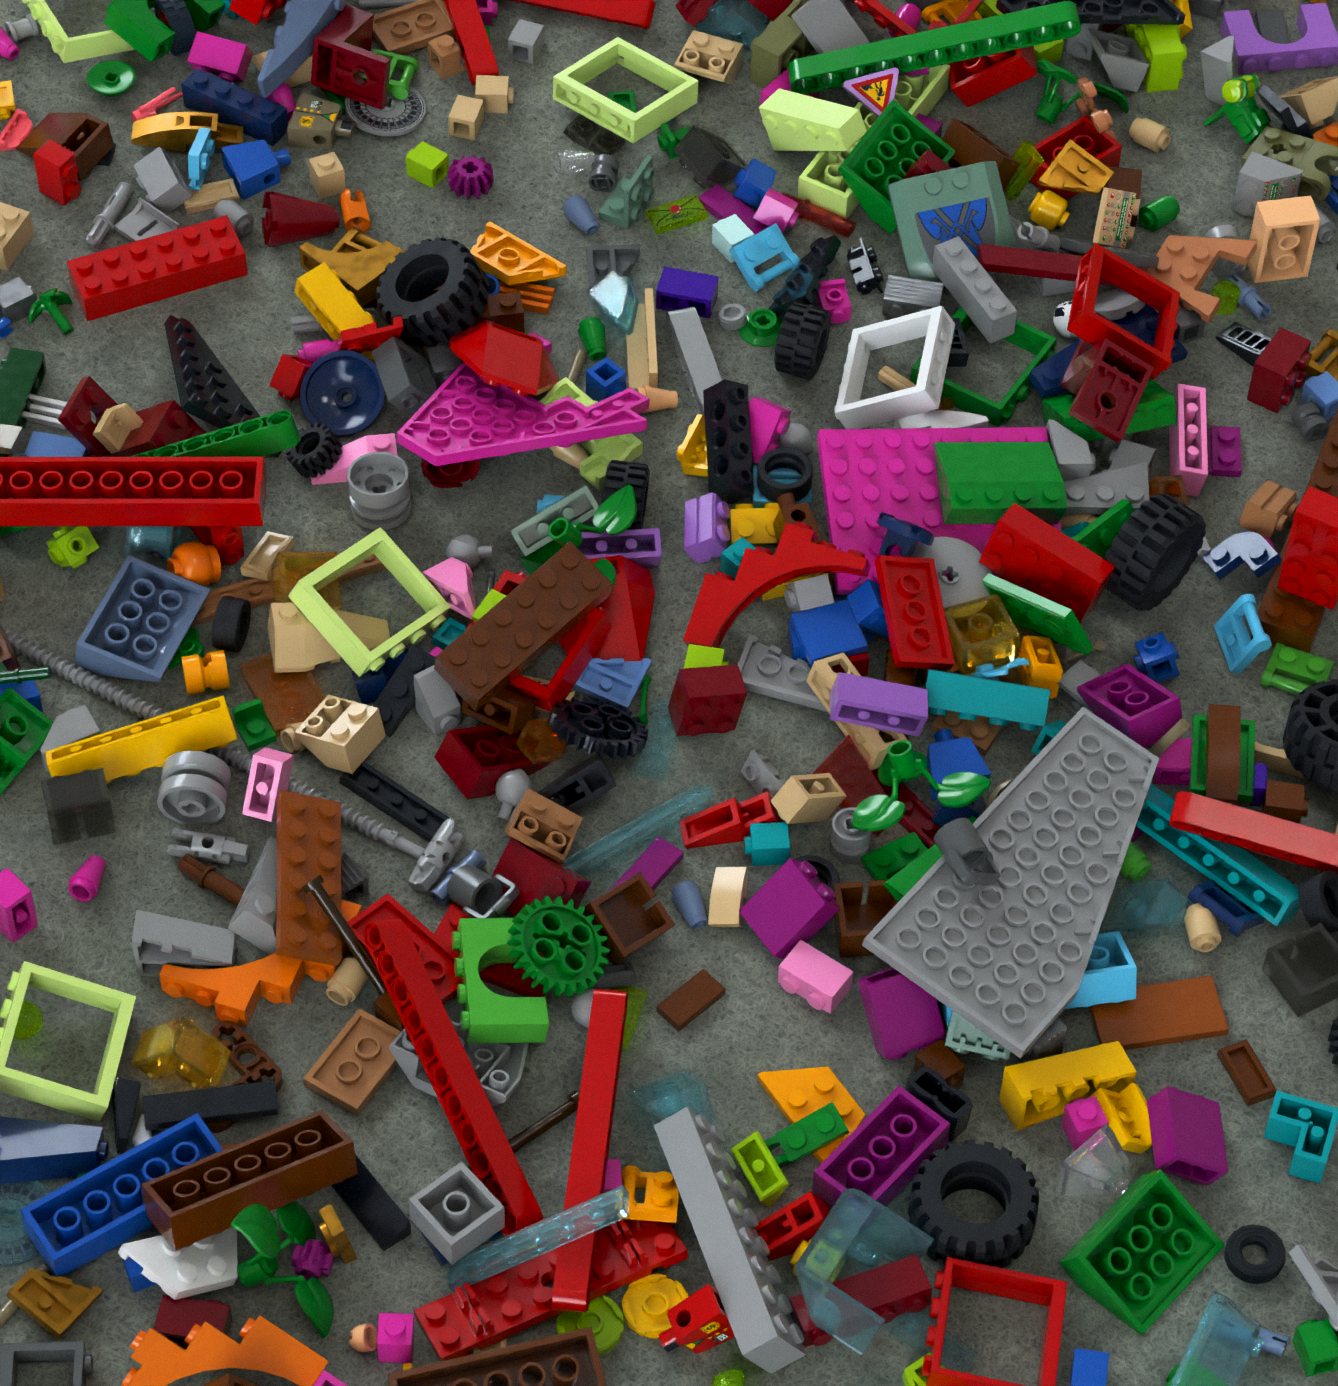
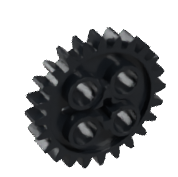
[548,697,648,759]

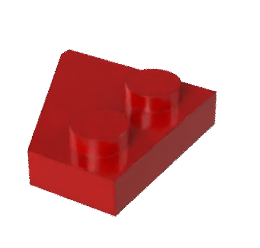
[337,316,403,354]

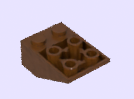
[16,112,114,181]

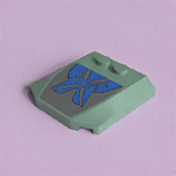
[887,161,1017,287]

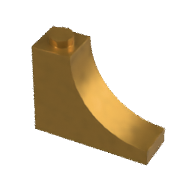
[299,240,404,308]

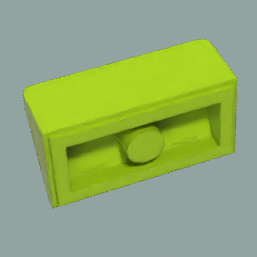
[730,1131,790,1207]

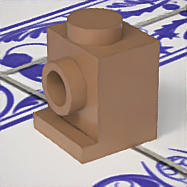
[428,34,465,80]

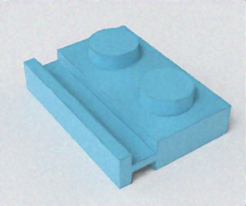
[188,128,215,191]

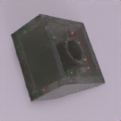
[673,125,747,188]

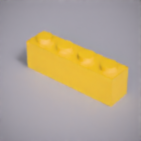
[294,262,376,365]

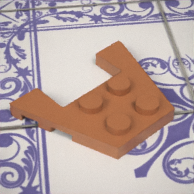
[1145,235,1257,323]

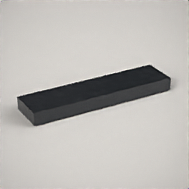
[339,761,455,843]
[143,1081,278,1130]

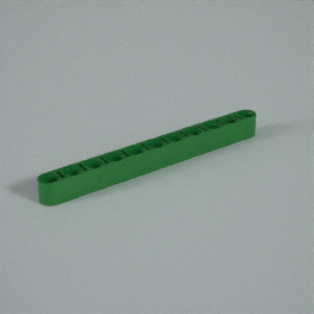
[788,1,1082,95]
[0,410,301,535]

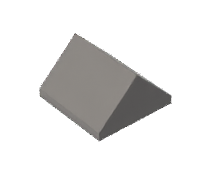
[1200,36,1239,106]

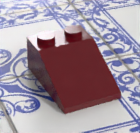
[434,725,551,800]
[492,837,591,930]

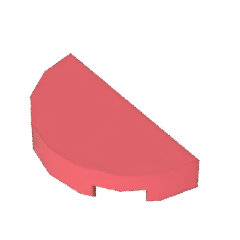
[0,108,33,151]

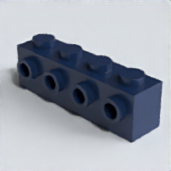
[181,68,288,146]

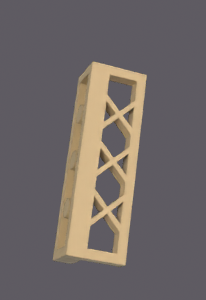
[625,288,658,390]
[806,652,908,771]

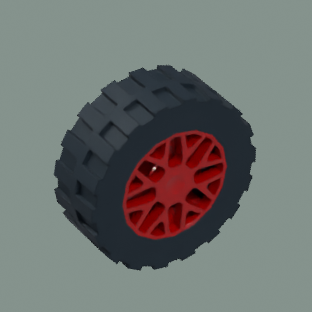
[154,0,196,56]

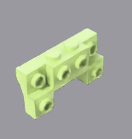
[539,377,643,491]

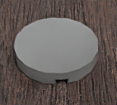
[1094,288,1145,320]

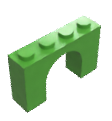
[451,918,549,1044]

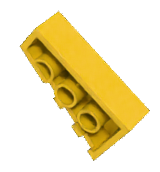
[999,1041,1137,1131]

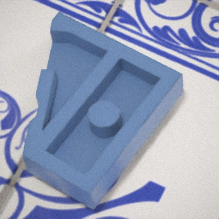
[573,658,652,712]

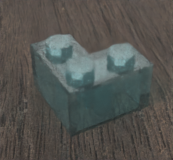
[695,0,770,52]

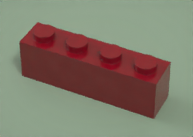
[789,1254,932,1348]

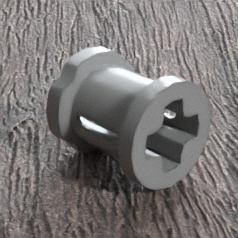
[5,13,39,44]

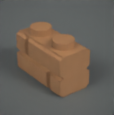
[1239,480,1298,538]

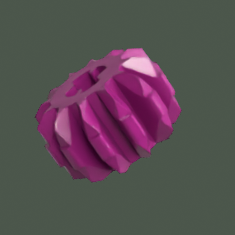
[447,154,494,200]

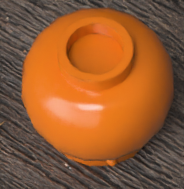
[167,541,221,587]

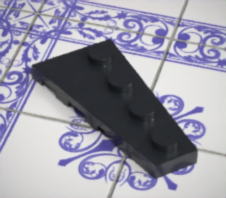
[769,235,841,318]

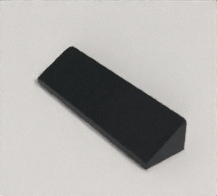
[331,1154,411,1251]

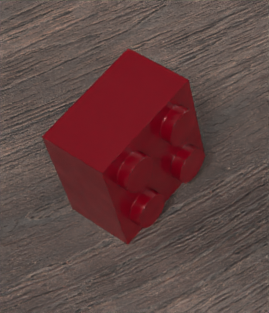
[1247,327,1312,413]
[668,664,747,736]

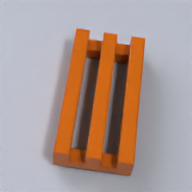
[499,280,555,315]

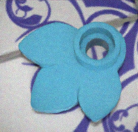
[970,658,1030,681]

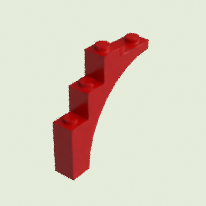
[683,521,871,648]

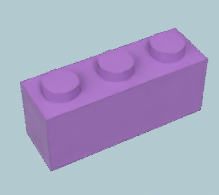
[578,528,662,568]
[830,672,928,737]

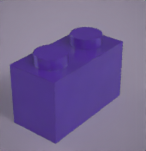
[656,266,719,319]

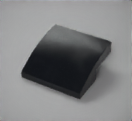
[1256,84,1314,139]

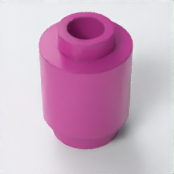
[888,3,921,38]
[297,339,338,364]

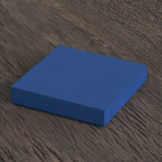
[790,600,868,666]

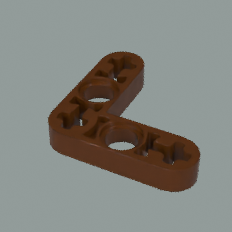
[205,1021,283,1133]

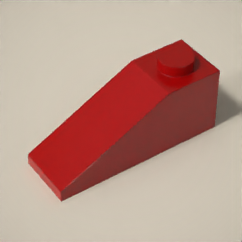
[755,1191,840,1261]

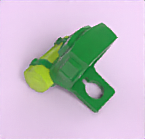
[1203,74,1271,144]

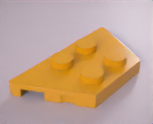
[470,221,567,285]
[757,1066,865,1164]

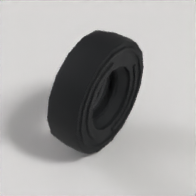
[1224,1224,1286,1284]

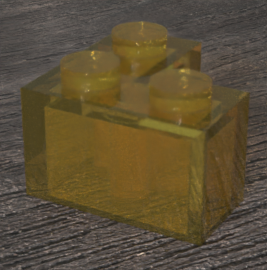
[131,1016,231,1090]

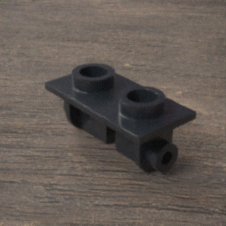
[847,237,884,295]

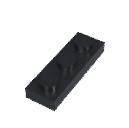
[373,644,436,738]

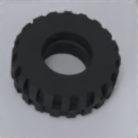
[1283,679,1338,792]

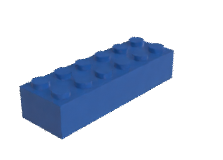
[20,1113,223,1277]

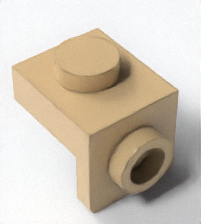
[93,403,144,454]

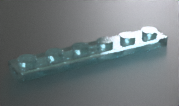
[562,784,714,874]

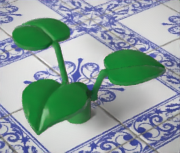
[1034,58,1129,124]
[521,484,637,593]
[852,740,991,831]
[231,1200,334,1339]

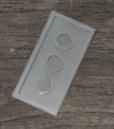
[791,0,870,102]

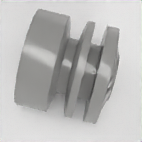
[347,452,412,530]

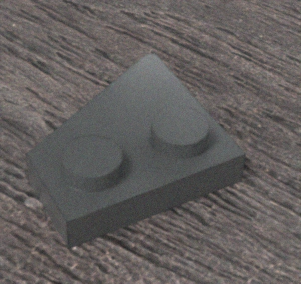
[586,244,640,295]

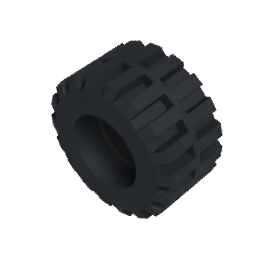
[774,302,830,380]
[601,460,650,531]

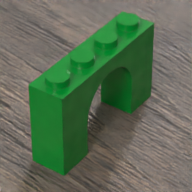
[104,0,226,63]
[1042,378,1177,442]

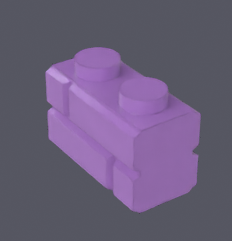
[684,492,731,563]

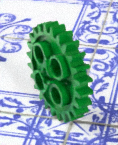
[507,896,610,998]

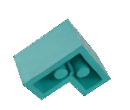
[1263,1090,1338,1184]

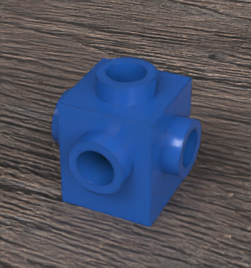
[1133,632,1180,683]

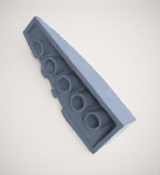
[257,0,346,98]

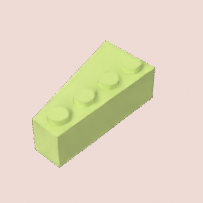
[758,88,867,151]

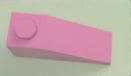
[311,433,398,485]
[422,557,476,620]

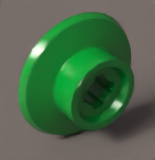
[87,60,135,97]
[738,308,783,347]

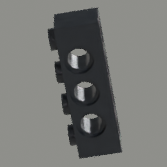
[703,379,754,504]

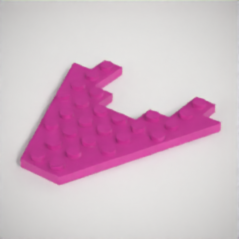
[397,332,650,466]

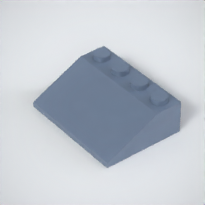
[75,555,211,682]

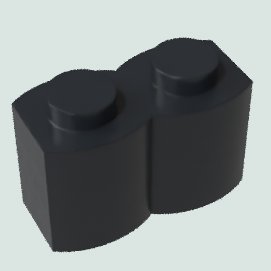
[905,1066,973,1141]

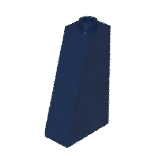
[0,1116,109,1184]

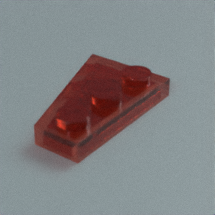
[812,735,887,837]

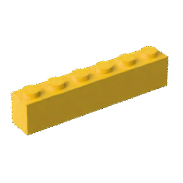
[45,695,238,796]

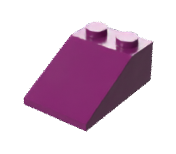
[1077,664,1183,748]

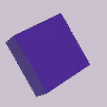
[1249,763,1267,807]

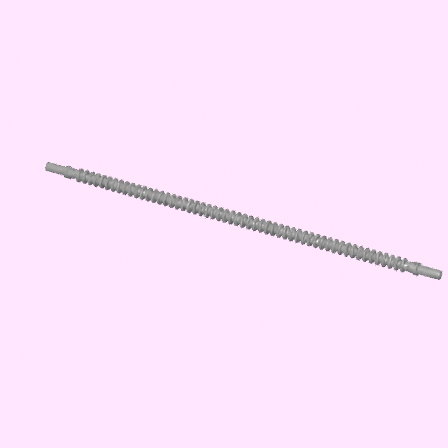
[3,627,425,859]

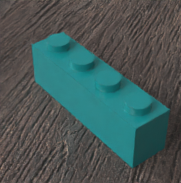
[925,669,1051,731]

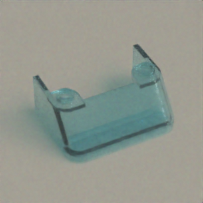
[795,1188,934,1355]
[1170,1291,1265,1386]

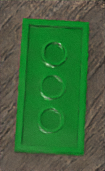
[982,573,1094,656]

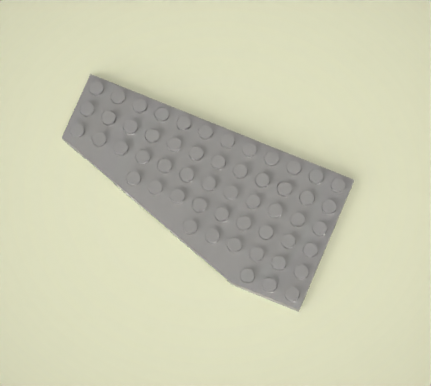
[862,707,1159,1059]

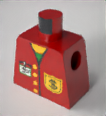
[659,1284,735,1354]

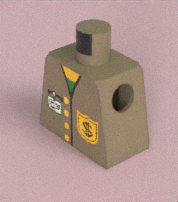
[287,93,355,149]

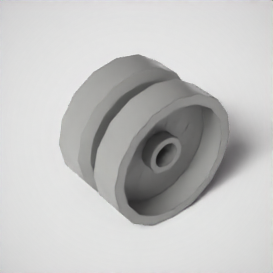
[157,751,231,825]

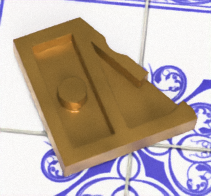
[1037,139,1114,196]
[318,1204,357,1264]
[6,1268,103,1340]

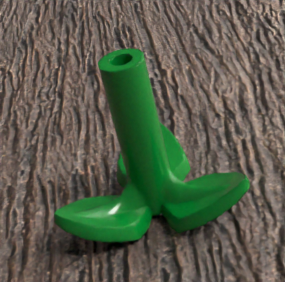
[28,288,74,335]

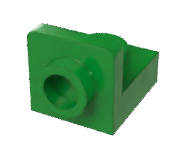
[657,123,701,159]
[232,698,277,752]

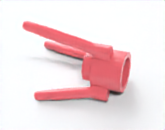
[131,87,183,122]

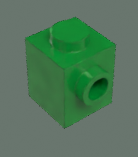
[1292,1319,1338,1377]

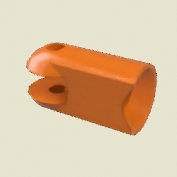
[339,188,371,233]

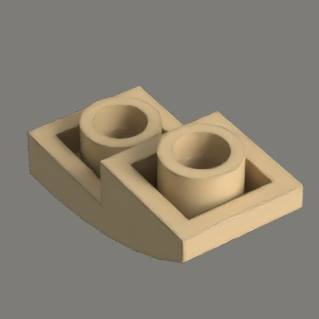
[708,867,748,927]

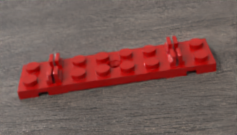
[414,1216,688,1362]

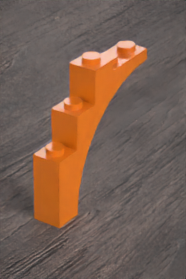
[159,899,362,1027]
[121,1315,329,1386]

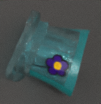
[123,526,181,560]

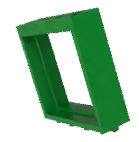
[910,306,1057,428]

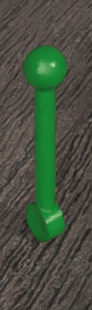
[636,674,651,725]

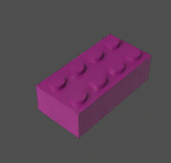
[812,1085,950,1230]

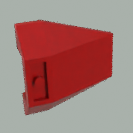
[449,320,559,397]
[557,555,655,661]

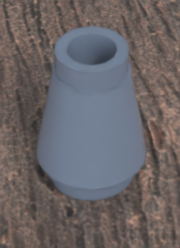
[562,195,600,236]
[671,880,708,930]

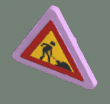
[843,68,899,117]

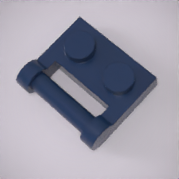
[1188,879,1265,937]

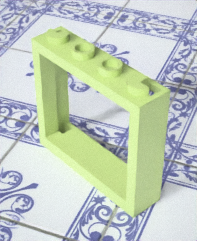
[22,0,135,63]
[553,37,699,144]
[288,527,451,677]
[0,961,136,1121]

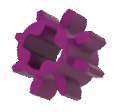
[291,1239,334,1280]

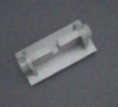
[741,750,786,797]

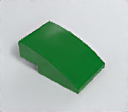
[0,687,54,795]

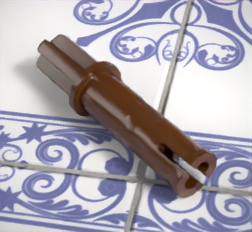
[178,854,245,907]

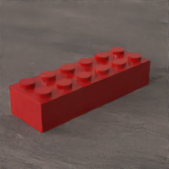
[67,215,248,321]

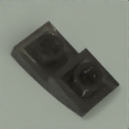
[563,114,626,156]

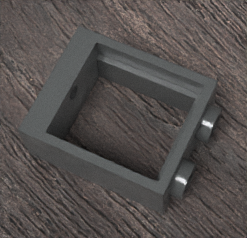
[372,336,438,417]
[0,1341,93,1386]

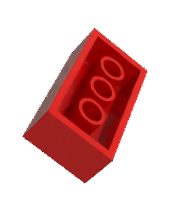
[1277,486,1338,610]
[978,503,1115,624]

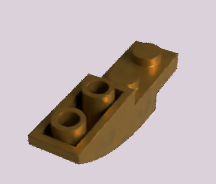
[131,112,244,152]

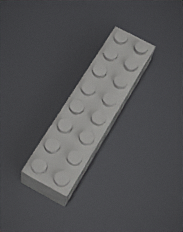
[654,1106,806,1373]

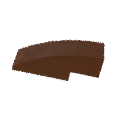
[1204,704,1241,804]

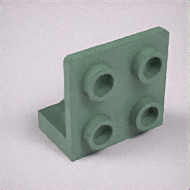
[599,155,655,229]
[945,1010,1011,1061]

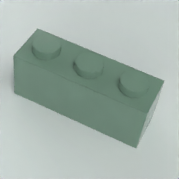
[510,484,599,556]

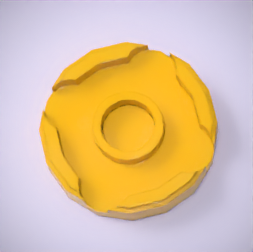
[622,1273,688,1339]

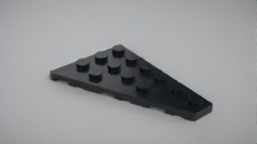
[996,0,1186,25]
[164,315,282,458]

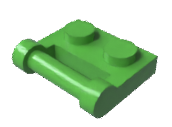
[362,49,419,100]
[1260,643,1334,695]

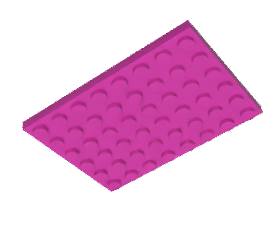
[816,427,1062,595]

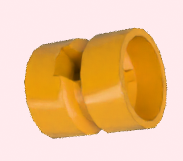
[181,650,230,695]

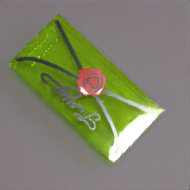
[646,194,707,235]

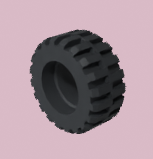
[376,238,489,348]
[1105,494,1206,611]
[908,1140,1039,1268]

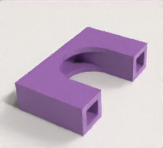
[1220,2,1338,74]

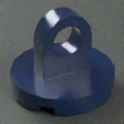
[876,512,935,557]

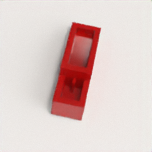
[679,791,782,849]

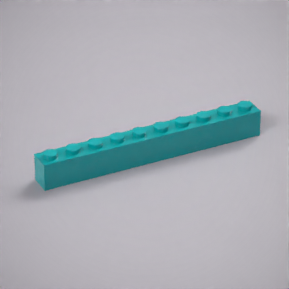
[1031,720,1300,927]

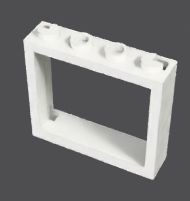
[834,306,955,429]

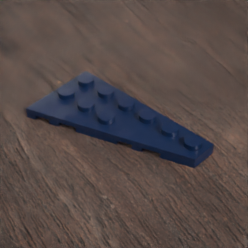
[1028,303,1188,398]

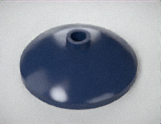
[300,350,386,436]

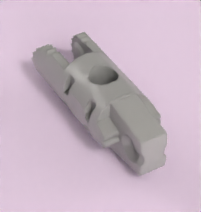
[408,818,465,892]
[167,828,250,865]

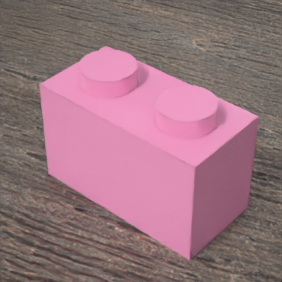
[242,747,294,822]
[778,940,854,1014]

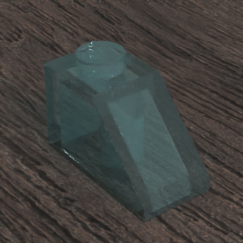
[588,271,639,335]

